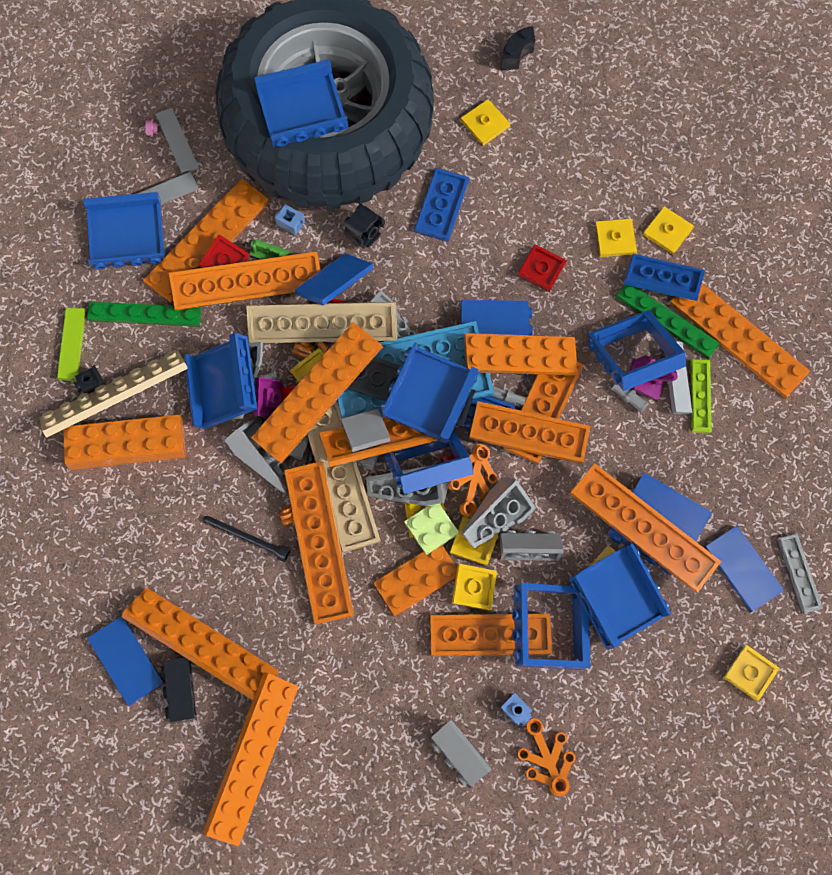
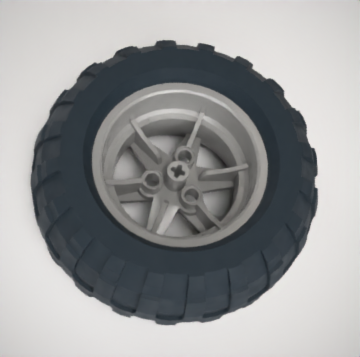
[215,0,434,210]

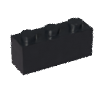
[161,657,197,724]

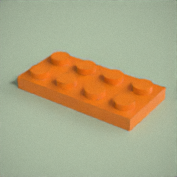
[373,545,457,617]

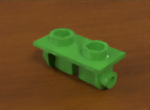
[250,239,290,260]

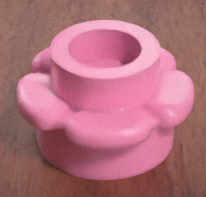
[146,119,157,137]

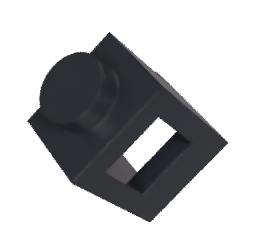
[74,365,105,394]

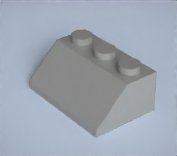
[500,530,563,561]
[431,720,492,787]

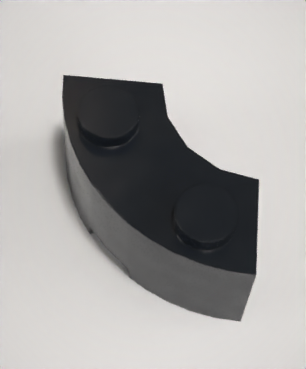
[501,26,535,71]

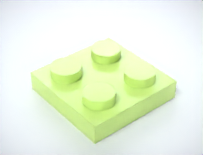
[404,504,459,555]

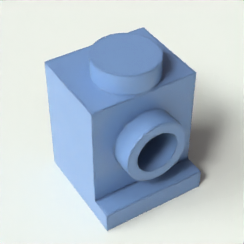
[275,204,305,236]
[500,693,532,726]

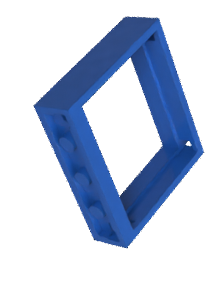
[587,310,686,391]
[384,430,474,494]
[512,583,591,670]

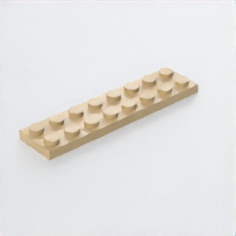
[246,302,398,343]
[39,350,188,438]
[307,400,381,553]

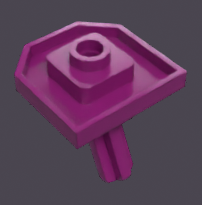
[629,355,678,401]
[254,377,284,418]

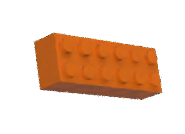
[63,415,186,470]

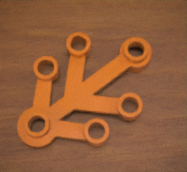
[448,444,498,517]
[517,718,576,796]

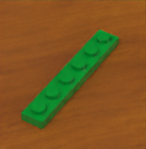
[616,285,720,359]
[87,301,202,327]

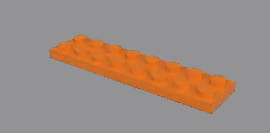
[143,179,269,305]
[169,252,320,311]
[670,283,810,399]
[251,322,383,463]
[284,461,354,625]
[570,463,722,593]
[122,587,279,700]
[202,672,299,846]

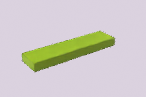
[57,308,86,381]
[690,359,712,433]

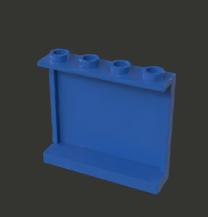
[254,59,348,147]
[84,192,165,270]
[461,300,533,377]
[184,333,257,429]
[380,342,479,444]
[607,473,713,575]
[568,543,671,650]

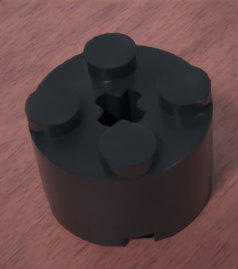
[343,204,385,249]

